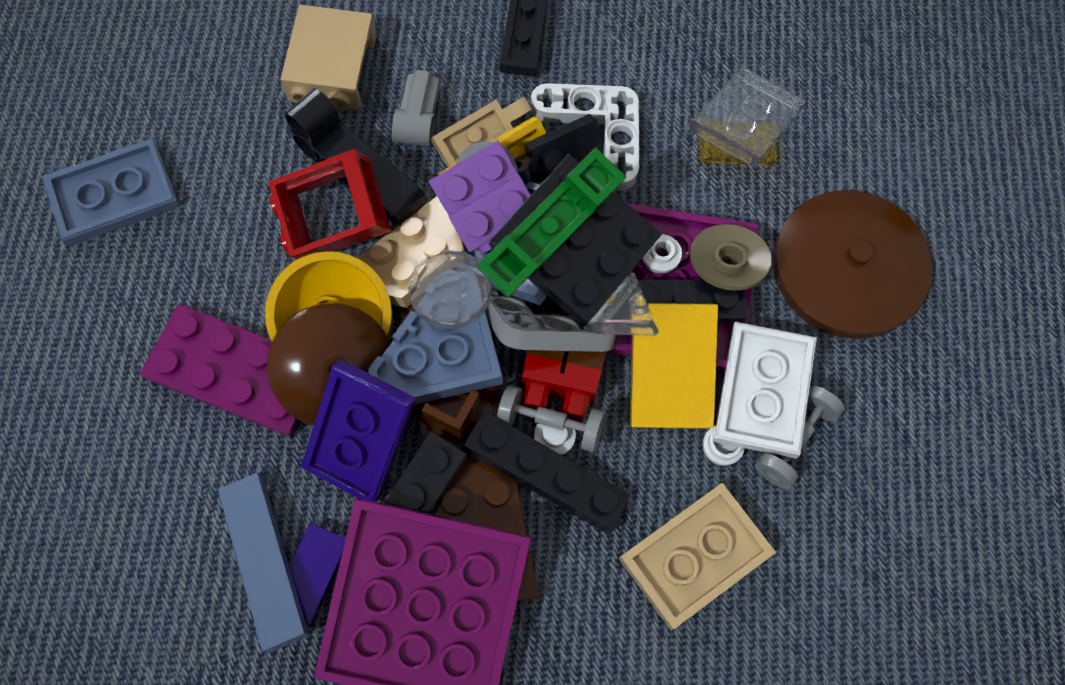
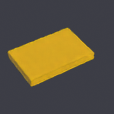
[630,303,718,428]

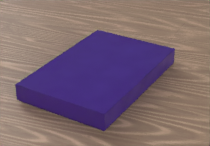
[301,359,417,502]

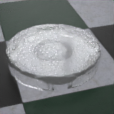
[408,250,492,329]

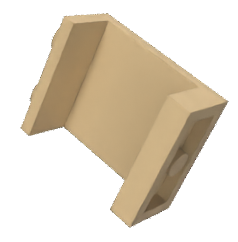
[280,4,376,110]

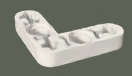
[531,83,639,191]

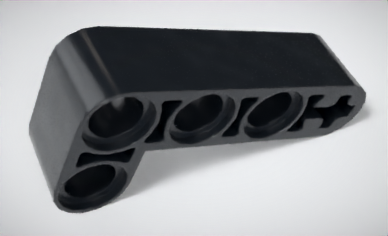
[284,88,427,227]

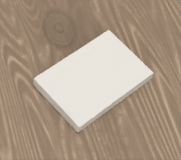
[713,322,817,459]

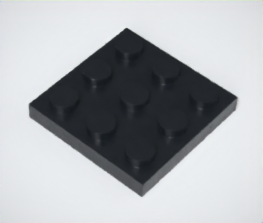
[488,154,662,327]

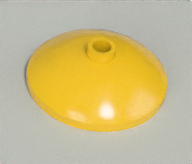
[265,251,392,374]

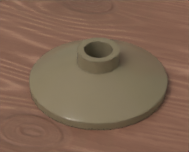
[690,224,772,291]

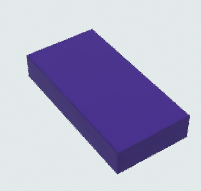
[289,523,346,623]

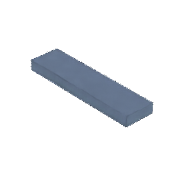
[218,472,310,653]

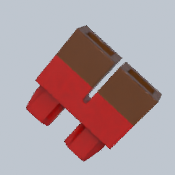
[522,350,607,422]

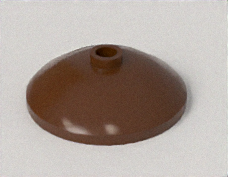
[267,303,390,425]

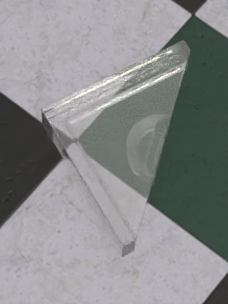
[589,272,659,336]

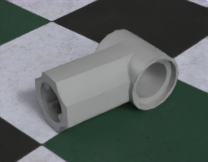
[392,70,440,147]

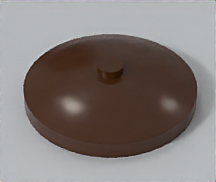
[773,190,932,339]

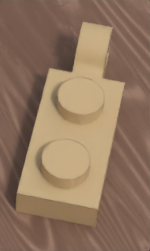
[430,96,532,168]

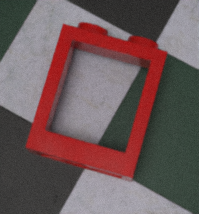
[269,149,391,259]

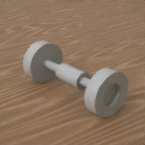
[497,385,606,453]
[755,386,845,490]

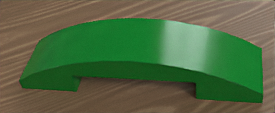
[476,147,626,298]

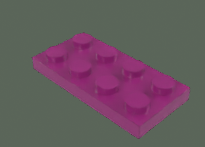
[139,304,300,438]

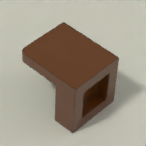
[421,389,481,443]

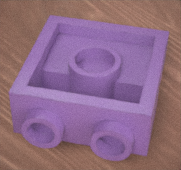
[428,140,531,254]

